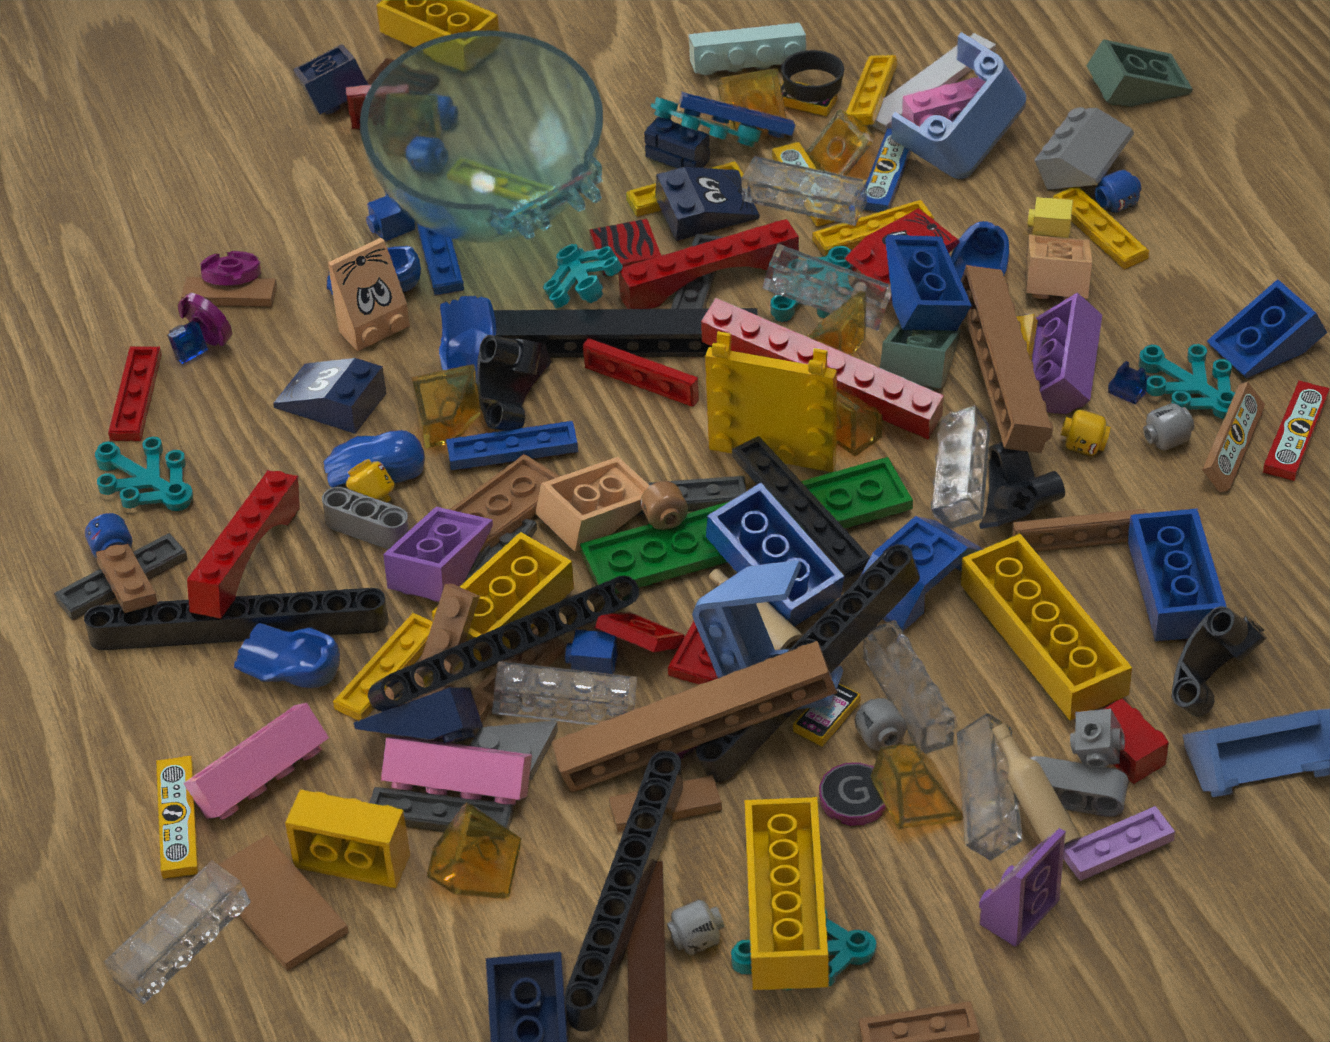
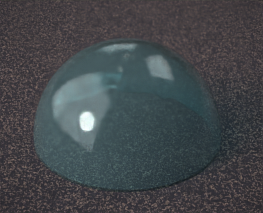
[360,31,603,243]

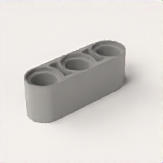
[322,487,410,550]
[1030,756,1129,817]

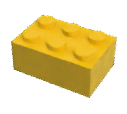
[285,789,410,888]

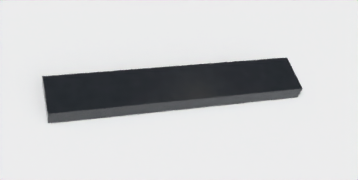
[732,436,870,581]

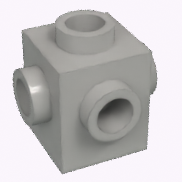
[1070,709,1125,768]

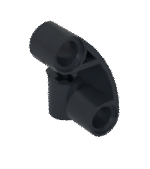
[477,334,552,431]
[979,442,1065,529]
[1172,606,1267,717]

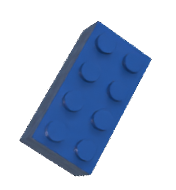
[706,483,844,627]
[1128,508,1227,641]

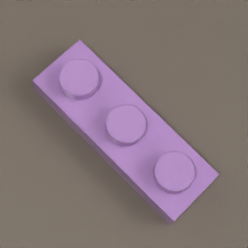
[1063,806,1175,881]

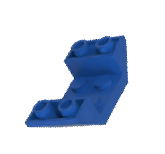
[861,516,983,632]

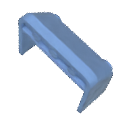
[892,32,1026,179]
[692,560,843,709]
[1182,708,1330,797]

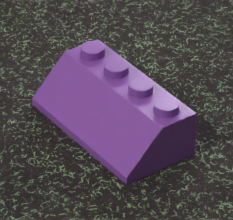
[1032,292,1102,414]

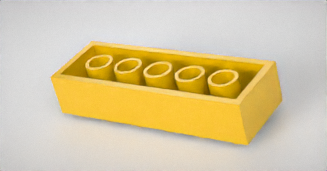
[961,534,1132,721]
[744,797,829,990]

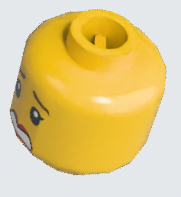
[1060,409,1111,456]
[346,459,395,503]

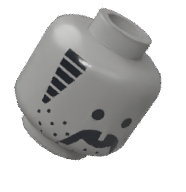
[1143,403,1194,451]
[854,698,906,750]
[667,900,725,955]

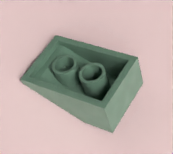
[1086,39,1193,107]
[880,322,961,391]

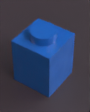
[366,191,415,241]
[565,630,618,681]

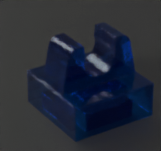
[167,321,208,364]
[1108,361,1150,404]

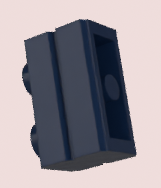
[644,117,710,168]

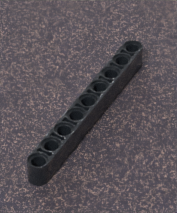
[696,544,920,782]
[368,575,639,712]
[84,588,389,650]
[564,751,683,1032]

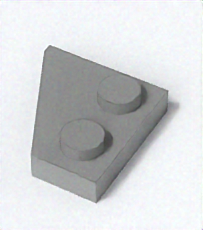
[470,721,558,780]

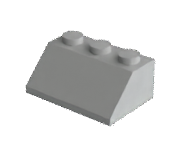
[1034,107,1134,190]

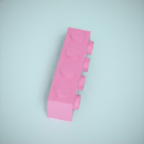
[902,69,1021,127]
[184,703,329,820]
[381,735,532,805]

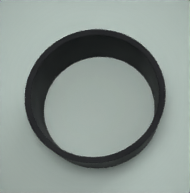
[781,50,844,102]

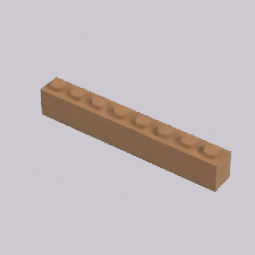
[961,265,1053,453]
[552,641,837,793]

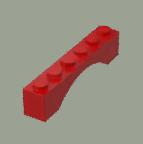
[618,219,799,309]
[187,470,300,619]

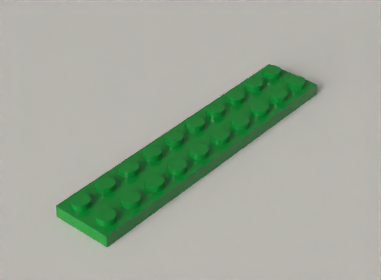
[580,457,913,594]

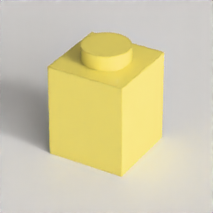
[1028,197,1073,238]

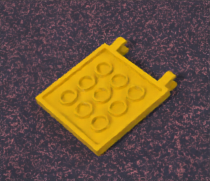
[705,331,837,472]

